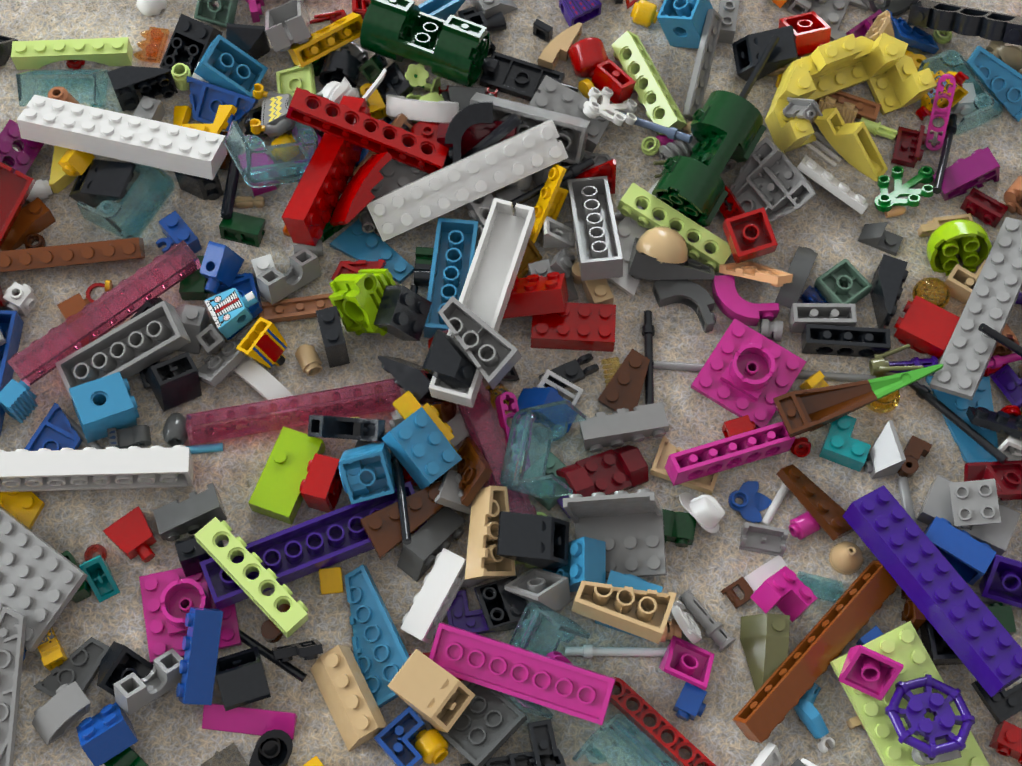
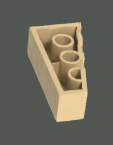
[465,486,516,580]

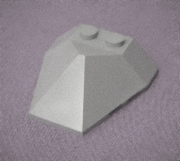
[724,136,816,222]

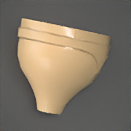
[829,541,864,575]

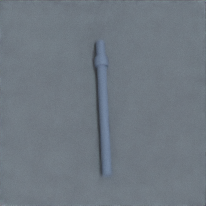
[619,111,693,143]

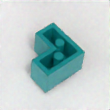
[819,415,871,472]

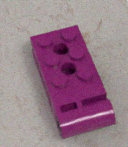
[0,119,44,175]

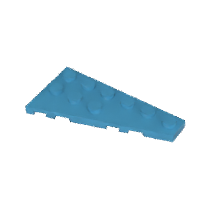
[925,376,998,463]
[345,564,410,708]

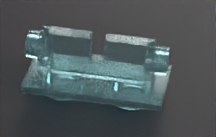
[797,571,844,603]

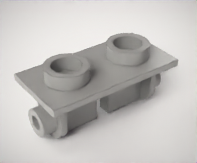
[783,97,823,120]

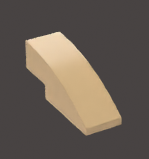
[538,22,583,70]

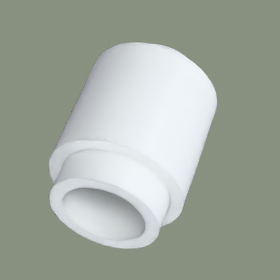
[26,179,53,202]

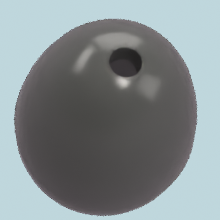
[163,413,189,446]

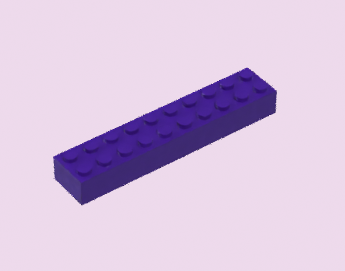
[199,481,427,610]
[843,485,1022,698]

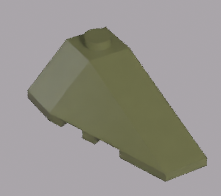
[740,613,790,692]

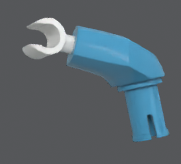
[794,683,835,753]

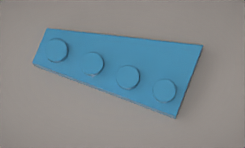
[966,46,1022,122]
[329,219,415,284]

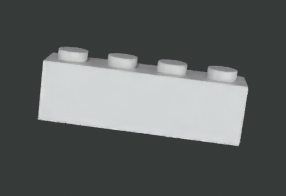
[400,548,466,644]

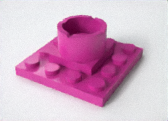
[691,318,806,428]
[139,568,242,664]

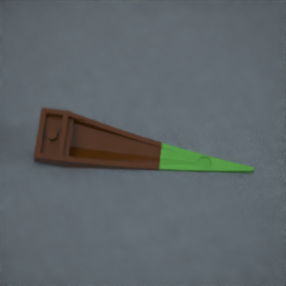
[773,364,944,438]

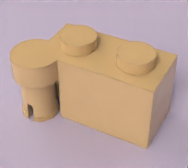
[571,262,614,304]

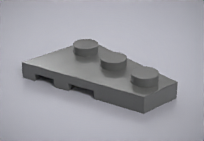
[33,637,110,697]

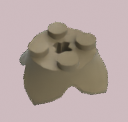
[985,40,1022,74]

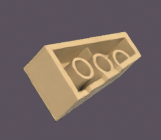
[571,581,677,644]

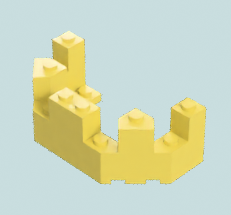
[765,33,937,153]

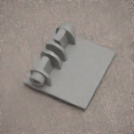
[949,479,1001,529]

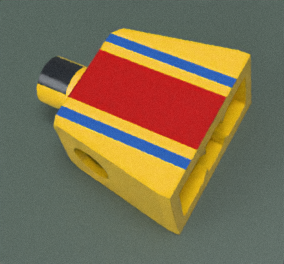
[236,317,287,368]

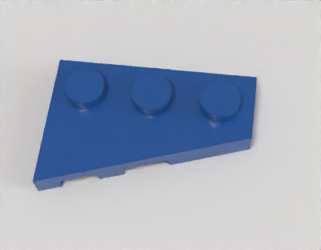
[885,9,939,54]

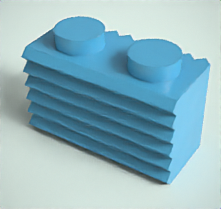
[0,379,38,423]

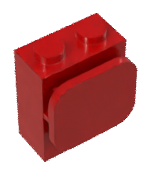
[894,295,960,359]

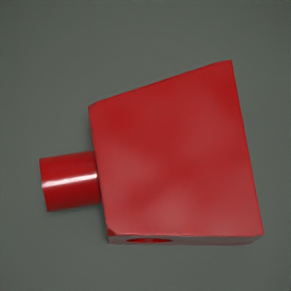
[103,506,157,563]

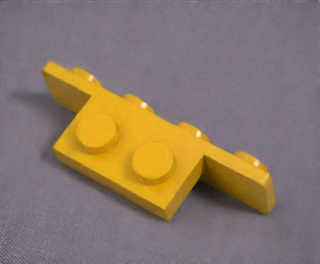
[530,164,569,244]
[393,391,457,452]

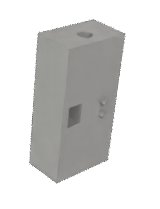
[916,475,1021,556]

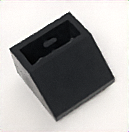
[144,352,202,412]
[474,575,532,631]
[215,646,271,711]

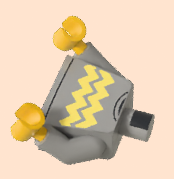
[250,83,299,139]

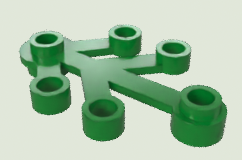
[874,166,934,212]

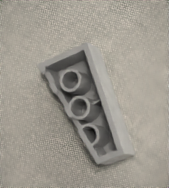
[578,402,669,453]

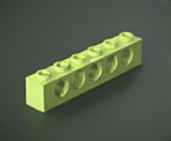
[611,31,687,136]
[617,183,732,273]
[195,517,309,638]

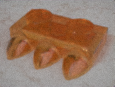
[133,27,170,63]

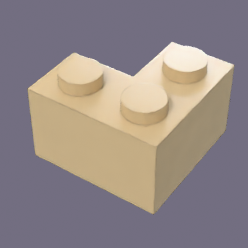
[940,260,986,305]

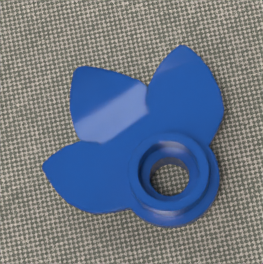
[728,481,772,523]

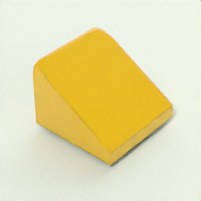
[319,567,344,595]

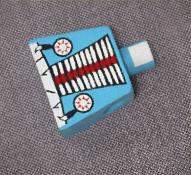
[204,288,259,339]

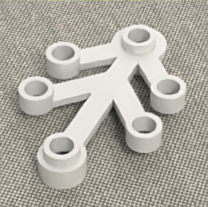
[583,86,637,126]

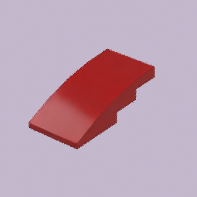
[330,152,393,226]

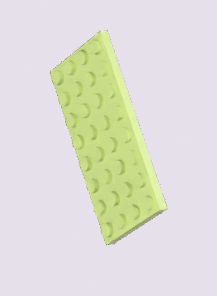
[830,621,990,766]

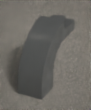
[775,246,818,309]
[652,280,716,333]

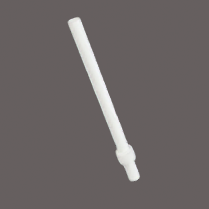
[565,644,667,658]

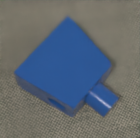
[200,241,244,294]

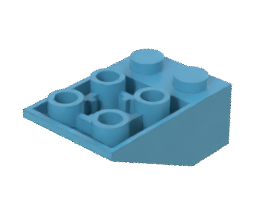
[543,536,606,592]

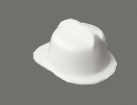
[679,492,725,534]

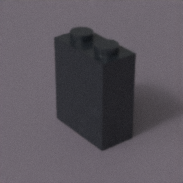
[316,306,350,368]

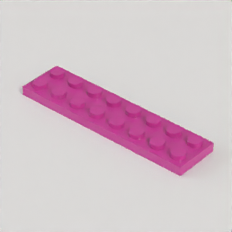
[429,622,616,725]

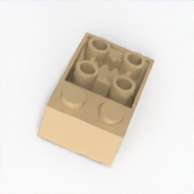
[387,649,475,733]

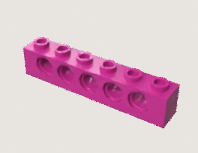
[665,422,795,486]

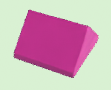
[659,635,715,690]
[838,645,903,701]

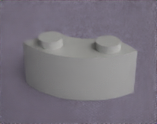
[32,681,91,746]

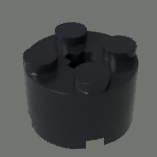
[319,49,362,88]

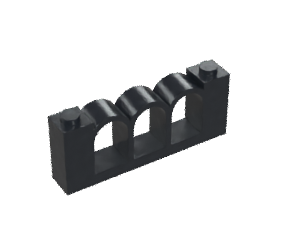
[907,0,1022,46]

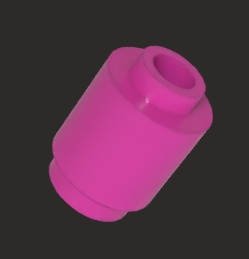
[789,511,821,540]

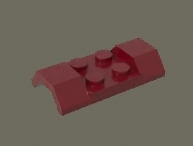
[437,121,517,162]
[556,445,649,497]
[964,460,1022,501]

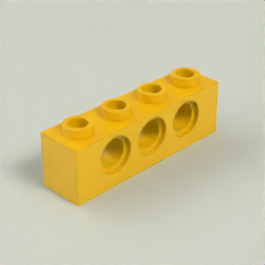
[288,12,363,68]

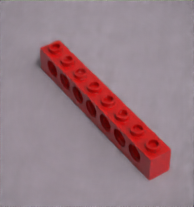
[286,87,449,174]

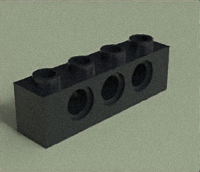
[801,324,891,358]

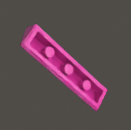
[202,704,297,739]

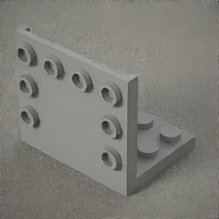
[563,489,667,579]

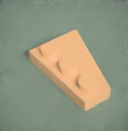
[719,260,793,287]

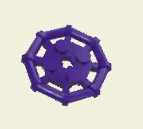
[885,674,975,758]

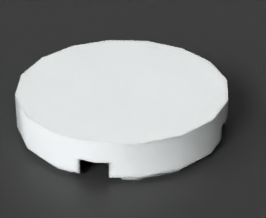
[671,601,702,644]

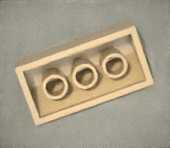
[310,645,387,752]

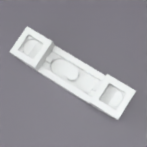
[386,94,459,123]
[231,356,296,414]

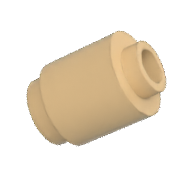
[295,344,322,376]

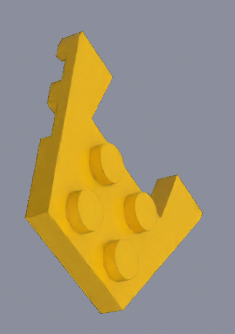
[173,105,237,134]
[0,491,45,529]

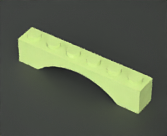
[11,37,133,70]

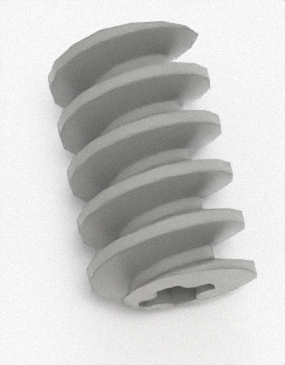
[659,133,698,161]

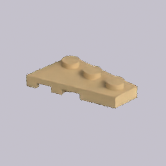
[650,436,719,495]

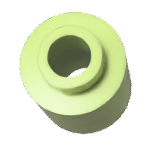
[171,63,192,91]

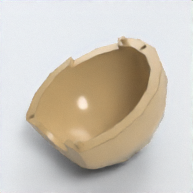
[636,226,688,264]

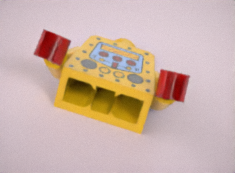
[915,70,969,121]

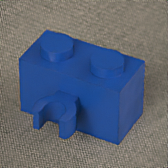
[156,211,202,256]

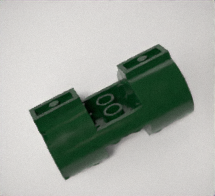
[360,0,491,87]
[652,90,766,227]

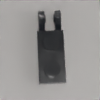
[538,353,599,391]

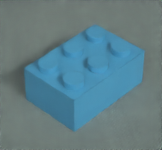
[194,34,268,97]
[382,407,462,490]

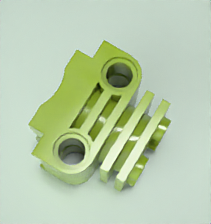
[329,269,396,336]

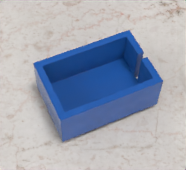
[924,516,997,586]

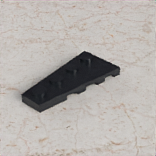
[966,406,1022,439]

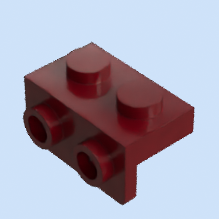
[891,125,927,168]
[960,187,1009,228]

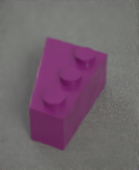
[933,147,1000,201]

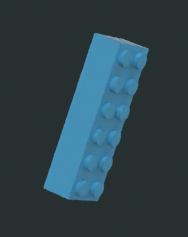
[423,218,479,338]

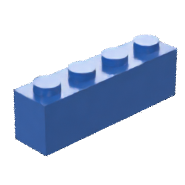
[176,607,223,705]

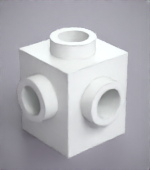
[3,282,38,316]

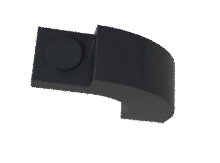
[445,101,493,163]
[308,415,385,442]

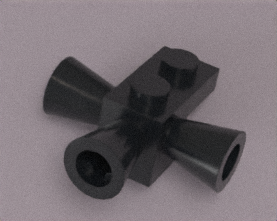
[458,6,507,56]

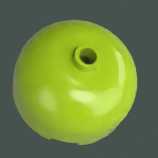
[926,219,992,276]

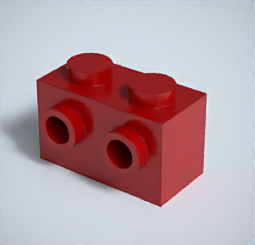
[591,59,636,104]
[989,720,1022,765]

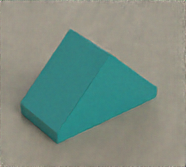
[79,555,120,603]

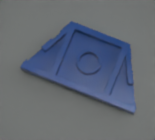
[186,76,258,132]
[216,273,263,340]
[24,403,82,451]

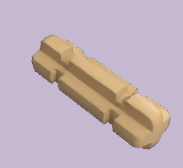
[234,196,265,208]

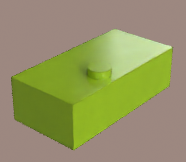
[248,426,326,525]

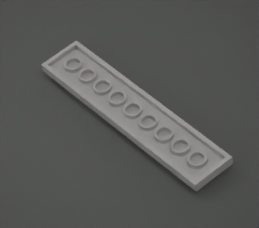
[930,217,1022,400]

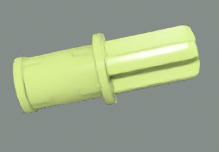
[860,117,898,140]

